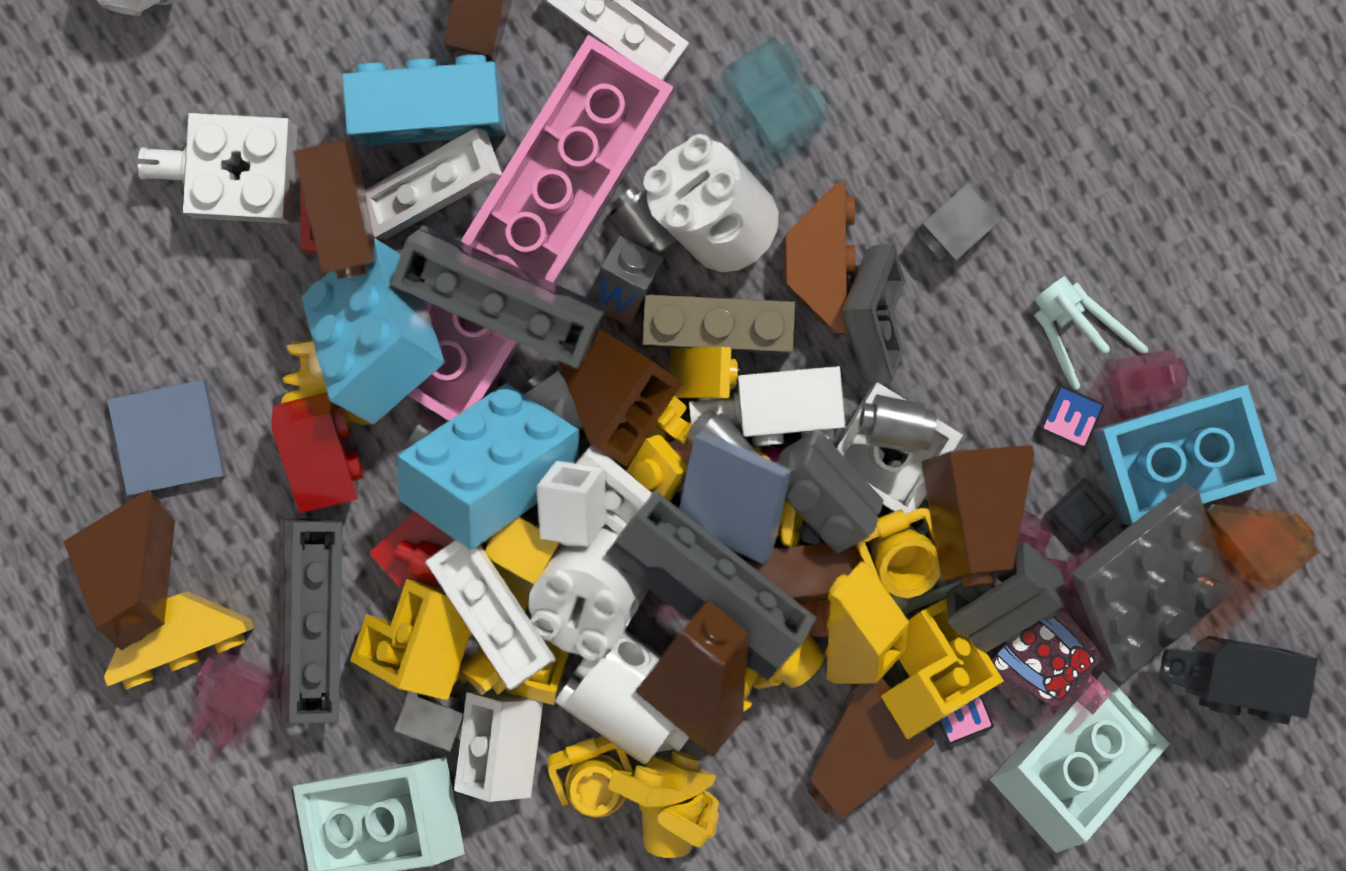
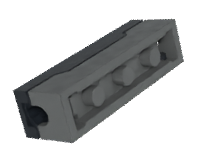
[390,225,608,369]
[605,491,816,681]
[277,519,343,724]

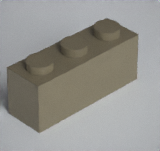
[643,295,795,354]

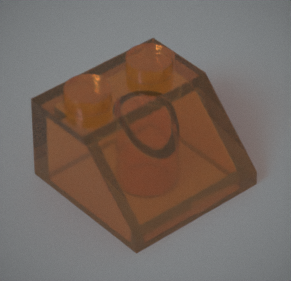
[1203,504,1320,590]

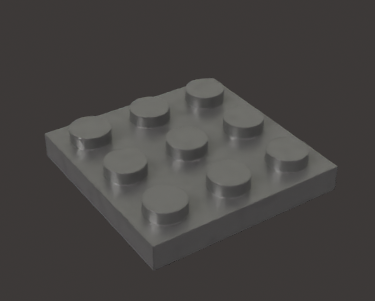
[1071,483,1232,682]

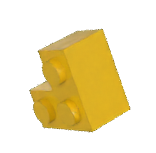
[484,514,562,612]
[350,579,473,700]
[881,598,1004,740]

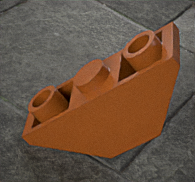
[784,183,855,335]

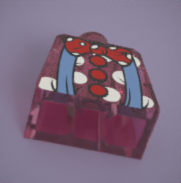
[992,607,1112,715]

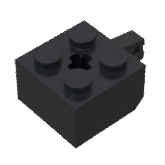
[1159,635,1318,725]

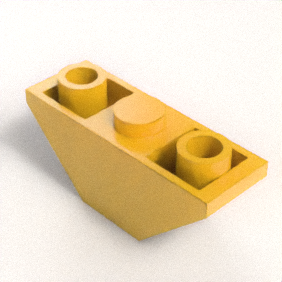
[825,562,909,684]
[104,592,255,690]

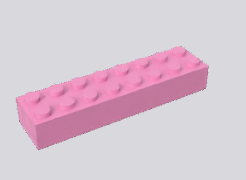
[408,35,674,421]

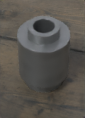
[611,186,678,256]
[858,394,936,453]

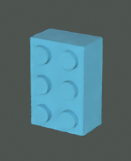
[343,55,506,147]
[301,238,445,425]
[397,383,579,550]
[1093,385,1277,525]

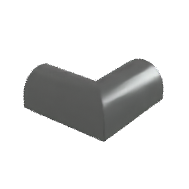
[842,244,905,384]

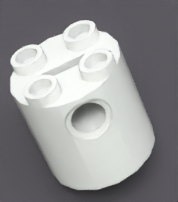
[643,134,779,272]
[529,524,649,660]
[554,630,689,765]

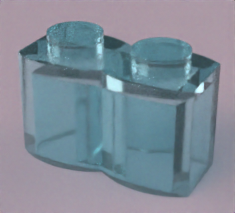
[723,36,829,156]

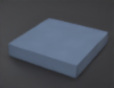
[107,379,226,496]
[679,430,791,564]

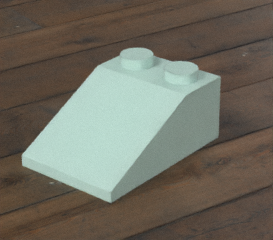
[990,671,1170,853]
[293,756,465,871]

